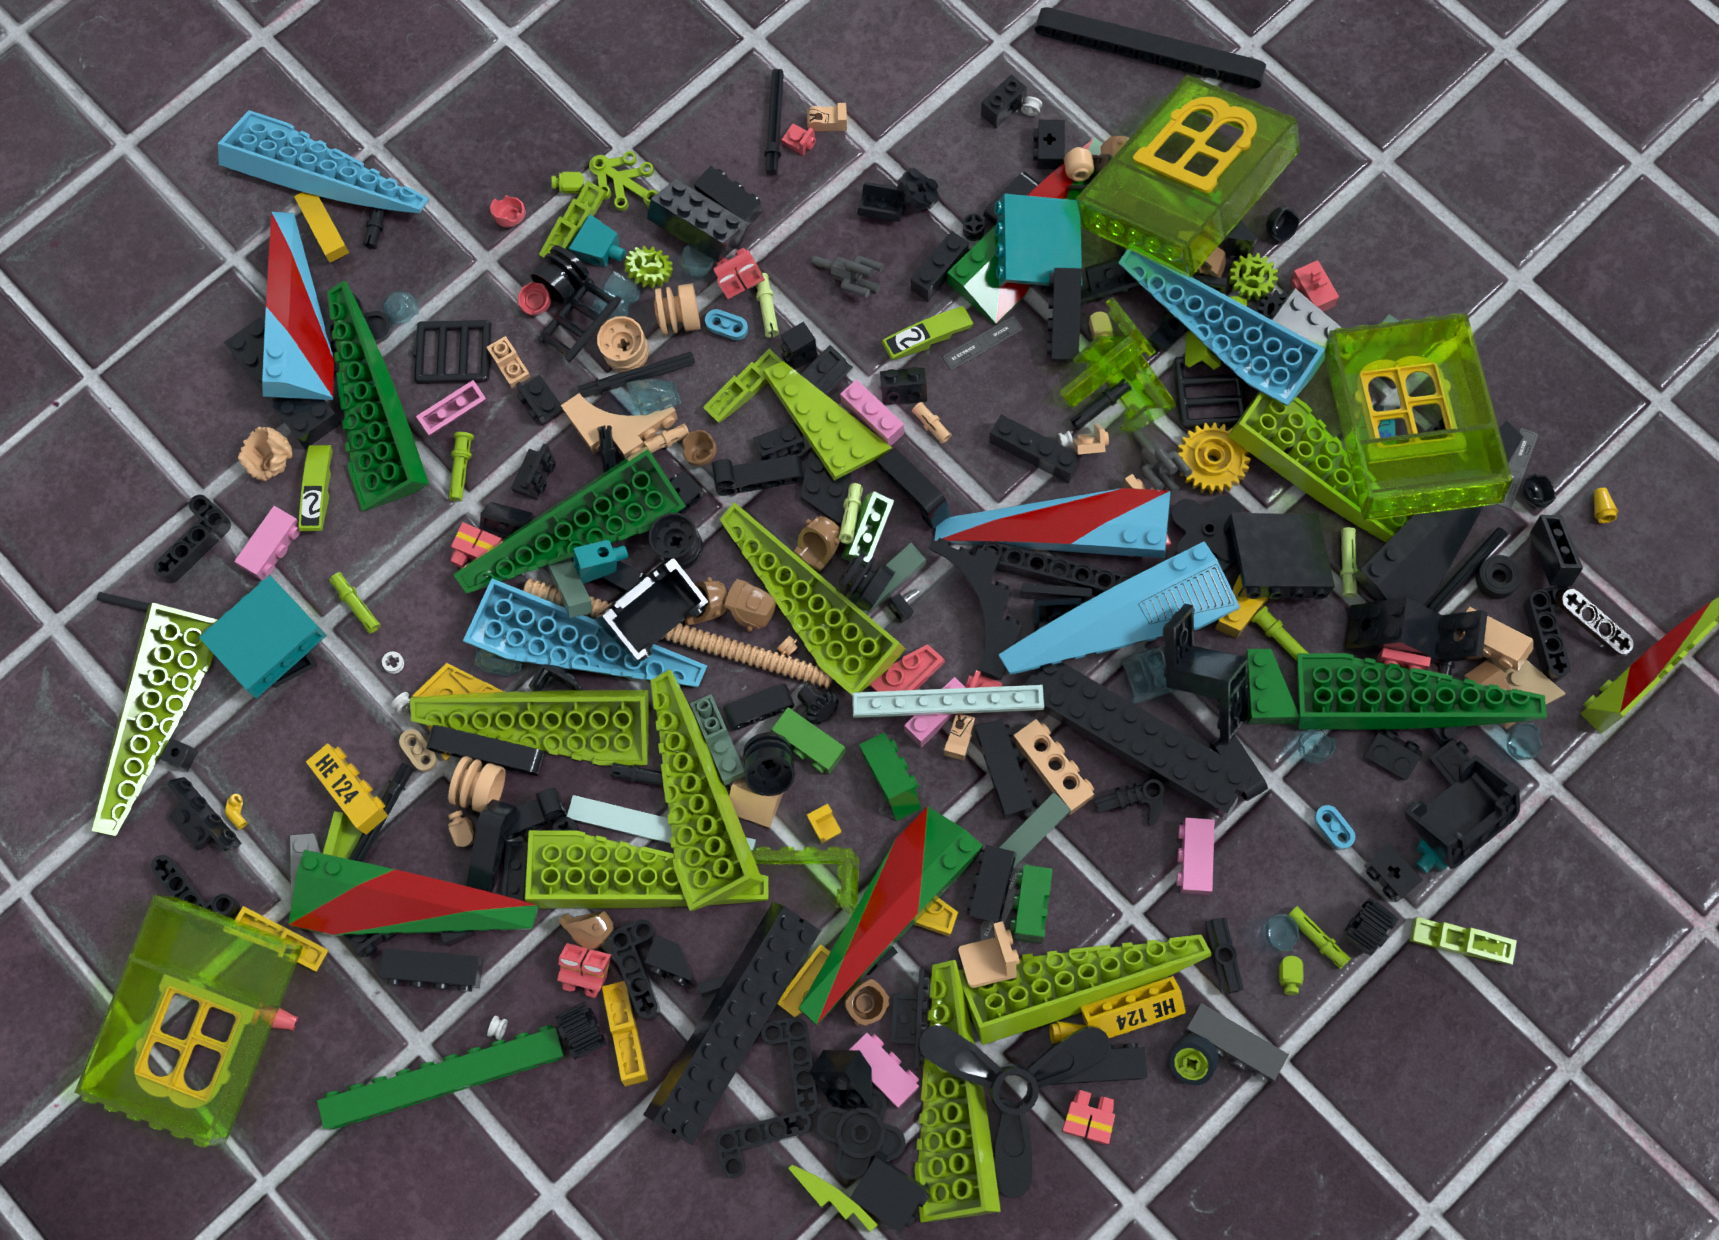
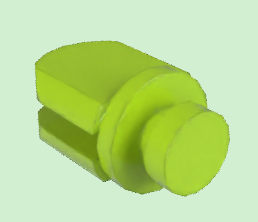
[552,172,584,194]
[1279,956,1304,995]

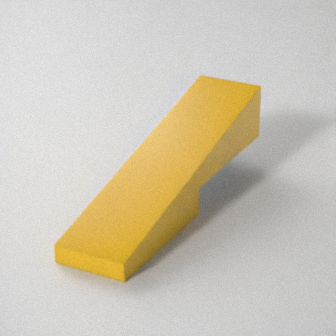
[294,192,349,263]
[231,906,329,972]
[602,981,649,1087]

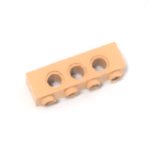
[1013,719,1094,815]

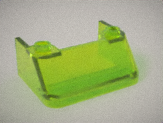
[1072,336,1176,431]

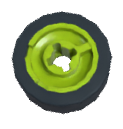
[1169,1034,1219,1085]

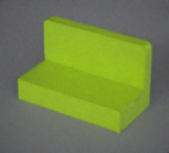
[1185,330,1221,370]
[323,811,363,859]

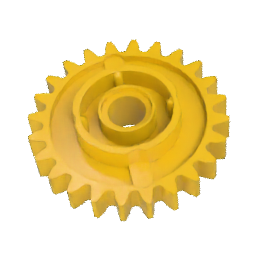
[1177,423,1251,495]

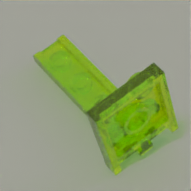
[1060,297,1156,408]
[751,847,859,914]

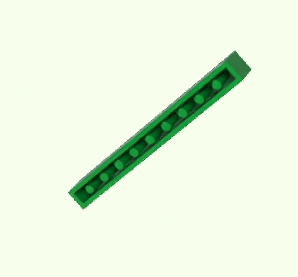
[317,1025,567,1131]

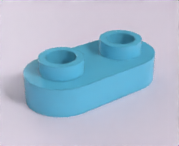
[705,309,748,341]
[1314,805,1355,850]

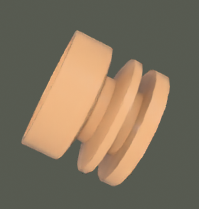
[654,283,701,335]
[597,316,649,373]
[448,756,506,813]

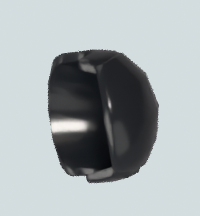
[1266,206,1300,242]

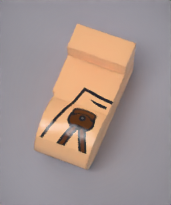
[807,103,847,131]
[944,713,975,761]

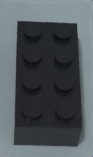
[647,179,747,263]

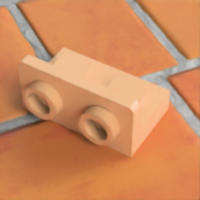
[1073,423,1109,454]

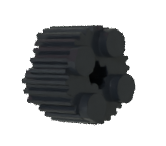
[1343,898,1399,956]
[556,1001,607,1060]

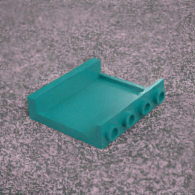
[995,194,1082,287]
[199,575,327,699]

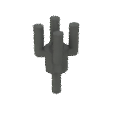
[812,256,884,298]
[1133,430,1192,494]

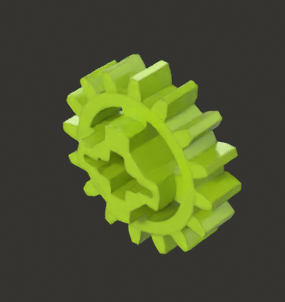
[624,246,673,288]
[1229,253,1278,301]

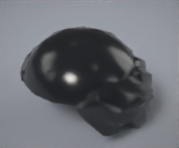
[1521,473,1556,509]

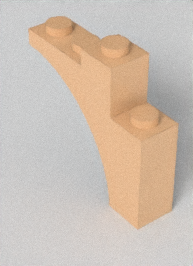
[561,393,678,459]

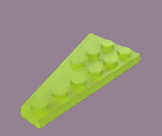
[763,361,892,481]

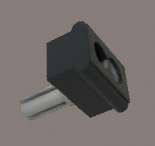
[887,589,920,623]

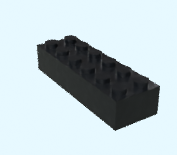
[224,317,342,449]

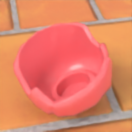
[489,195,526,228]
[518,282,551,316]

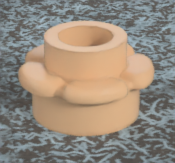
[777,636,798,656]

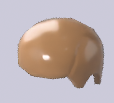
[682,430,717,467]

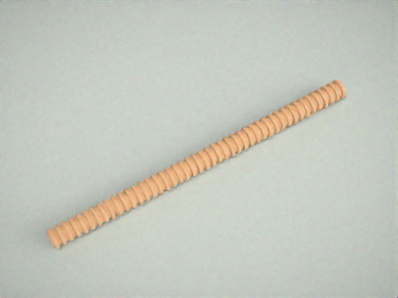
[523,578,833,689]

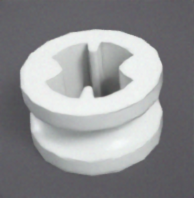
[1021,96,1042,117]
[1058,431,1074,451]
[382,651,404,674]
[391,692,410,715]
[487,1016,508,1040]

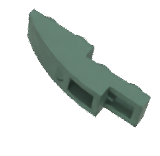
[690,694,744,785]

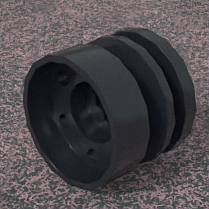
[529,245,590,305]
[649,513,703,570]
[836,550,896,612]
[743,732,795,796]

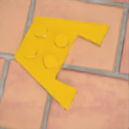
[412,663,505,761]

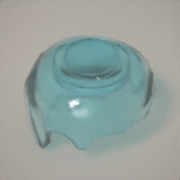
[681,245,714,277]
[383,290,419,324]
[1506,722,1543,761]
[1297,729,1336,764]
[1263,914,1299,951]

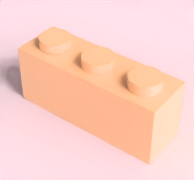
[1459,607,1533,671]

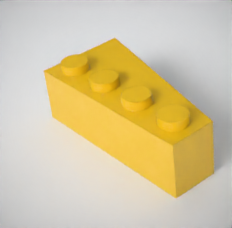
[1215,574,1268,638]

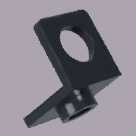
[1148,311,1186,352]

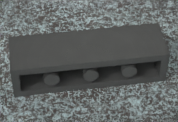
[1184,1003,1289,1083]

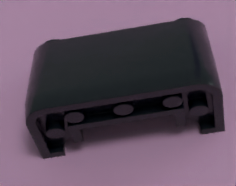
[594,558,708,662]
[1405,755,1520,869]

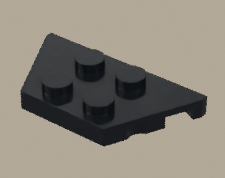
[800,452,852,526]

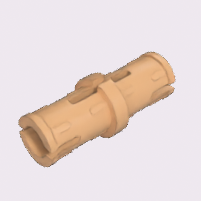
[912,402,952,444]
[643,424,689,453]

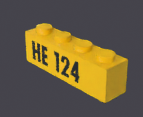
[306,743,388,835]
[1080,976,1186,1038]

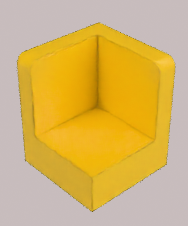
[807,804,841,844]

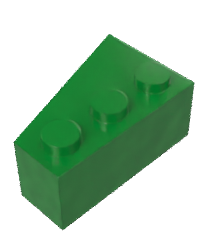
[1243,649,1300,725]
[859,732,921,821]
[1010,865,1053,944]

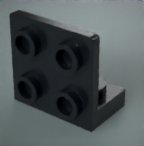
[511,443,556,500]

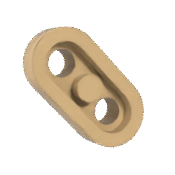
[399,729,438,772]

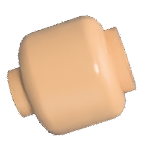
[1064,147,1094,182]

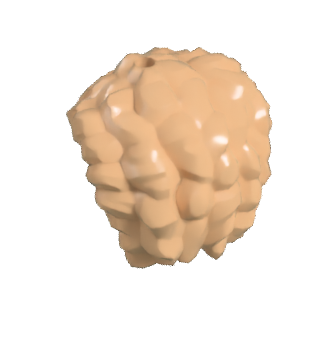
[238,427,293,481]

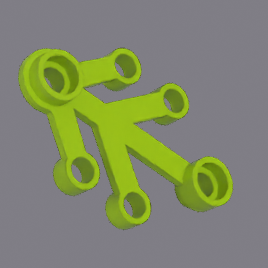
[589,151,659,211]

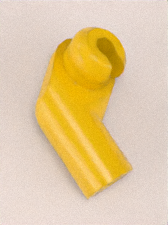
[225,794,248,830]

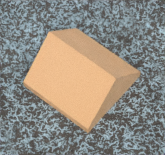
[729,777,784,828]

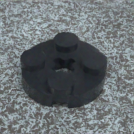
[897,168,939,210]

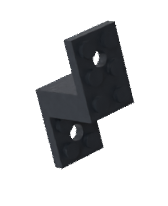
[1345,597,1488,664]
[1163,604,1248,742]

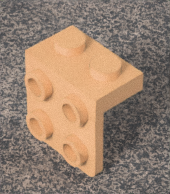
[958,921,1020,988]

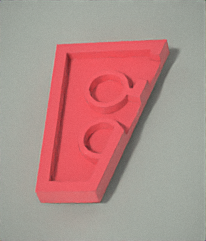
[869,644,945,692]

